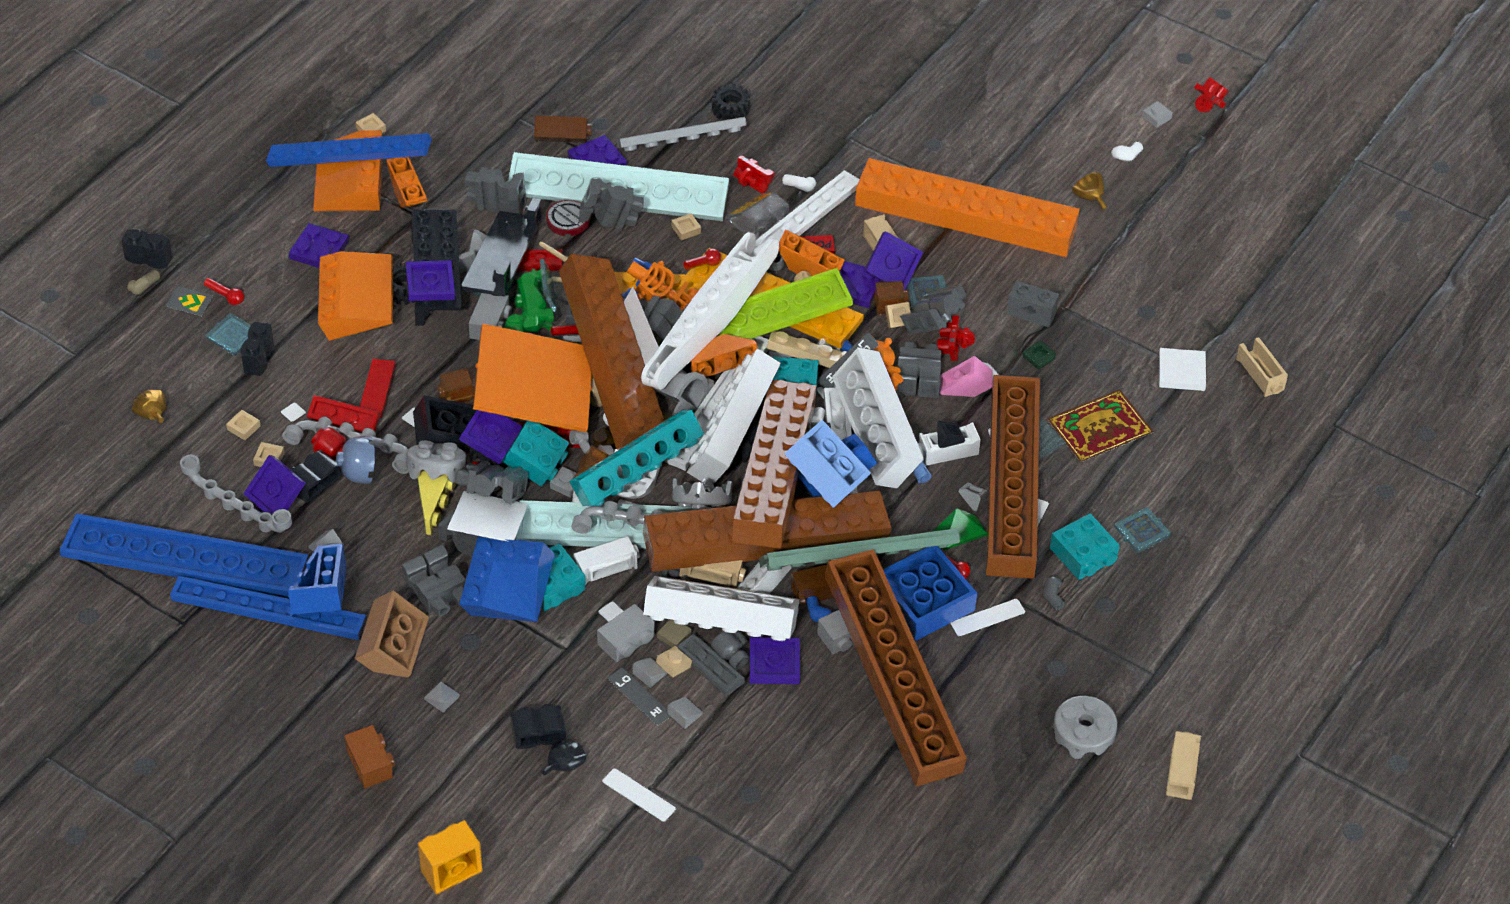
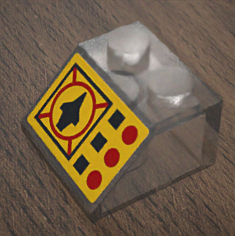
[726,192,789,236]

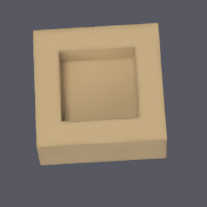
[356,113,386,133]
[672,213,701,241]
[885,302,911,328]
[226,410,261,440]
[253,442,285,467]
[656,646,692,677]

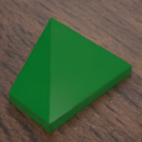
[933,508,987,551]

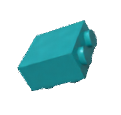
[773,356,819,387]
[502,421,569,487]
[1050,513,1120,580]
[541,543,586,611]

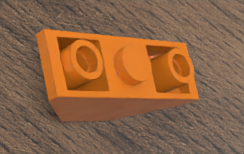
[387,157,427,207]
[779,229,845,276]
[691,334,757,377]

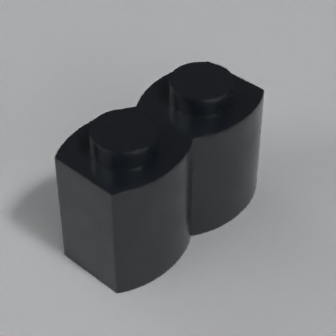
[121,229,172,269]
[241,322,274,376]
[290,450,342,503]
[511,704,566,749]

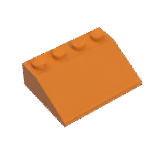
[313,130,383,211]
[318,251,393,341]

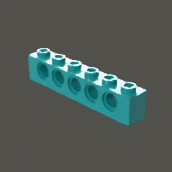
[569,410,704,506]

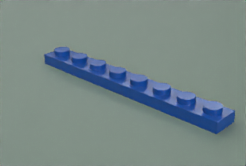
[266,133,432,167]
[170,576,367,640]

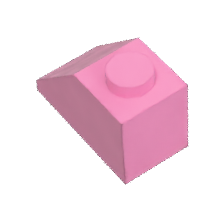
[939,356,992,397]

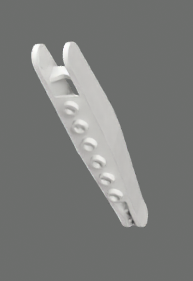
[641,232,779,390]

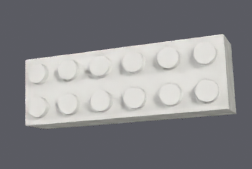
[832,347,924,488]
[687,349,781,483]
[643,576,799,641]

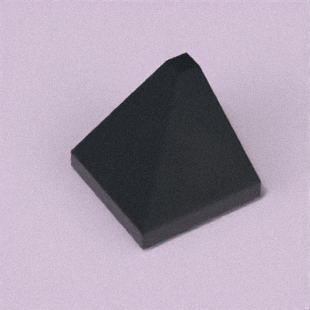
[937,420,965,448]

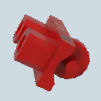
[1194,77,1229,113]
[733,156,774,194]
[937,315,975,361]

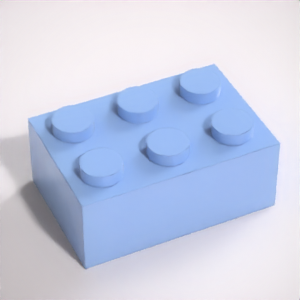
[784,420,871,508]

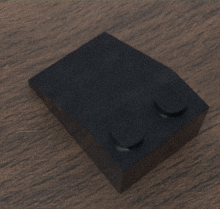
[413,395,477,450]

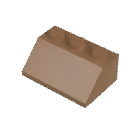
[355,591,429,677]

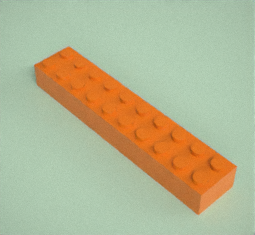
[855,158,1080,257]

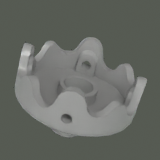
[406,440,466,483]
[672,478,733,509]
[1053,696,1117,759]

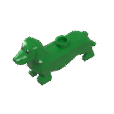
[505,269,554,332]

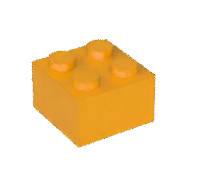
[418,820,482,894]

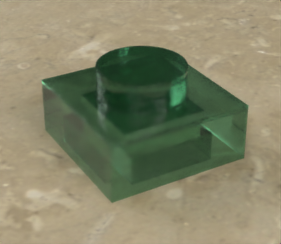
[1023,340,1056,370]

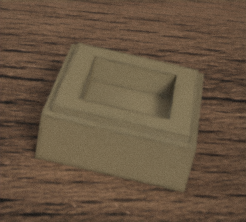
[657,619,692,647]

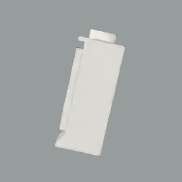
[917,422,981,466]
[574,536,640,584]

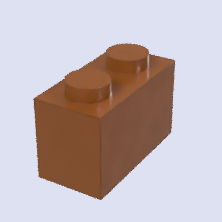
[344,725,395,789]

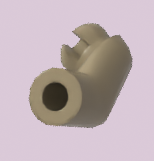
[127,270,160,295]

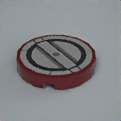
[546,200,590,236]

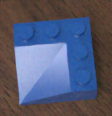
[459,537,555,622]
[883,546,977,641]

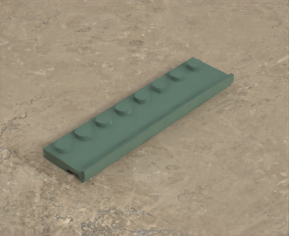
[759,529,960,571]

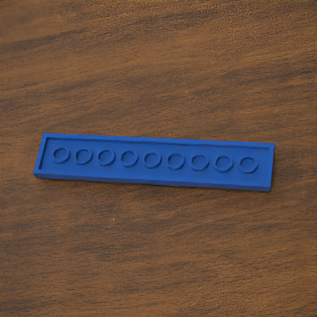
[60,513,309,597]

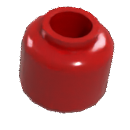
[311,427,347,460]

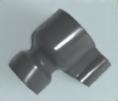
[711,630,750,671]

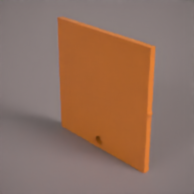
[473,323,592,433]

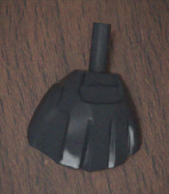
[541,739,587,776]

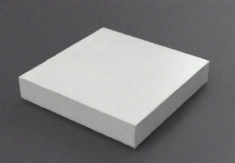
[1159,348,1206,391]

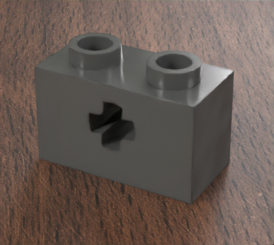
[1007,281,1059,327]

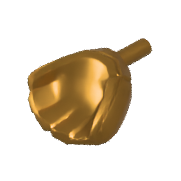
[1072,172,1107,210]
[132,390,166,423]

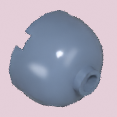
[336,436,375,484]

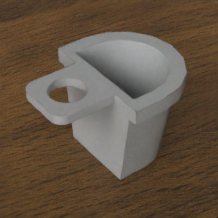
[653,371,708,415]

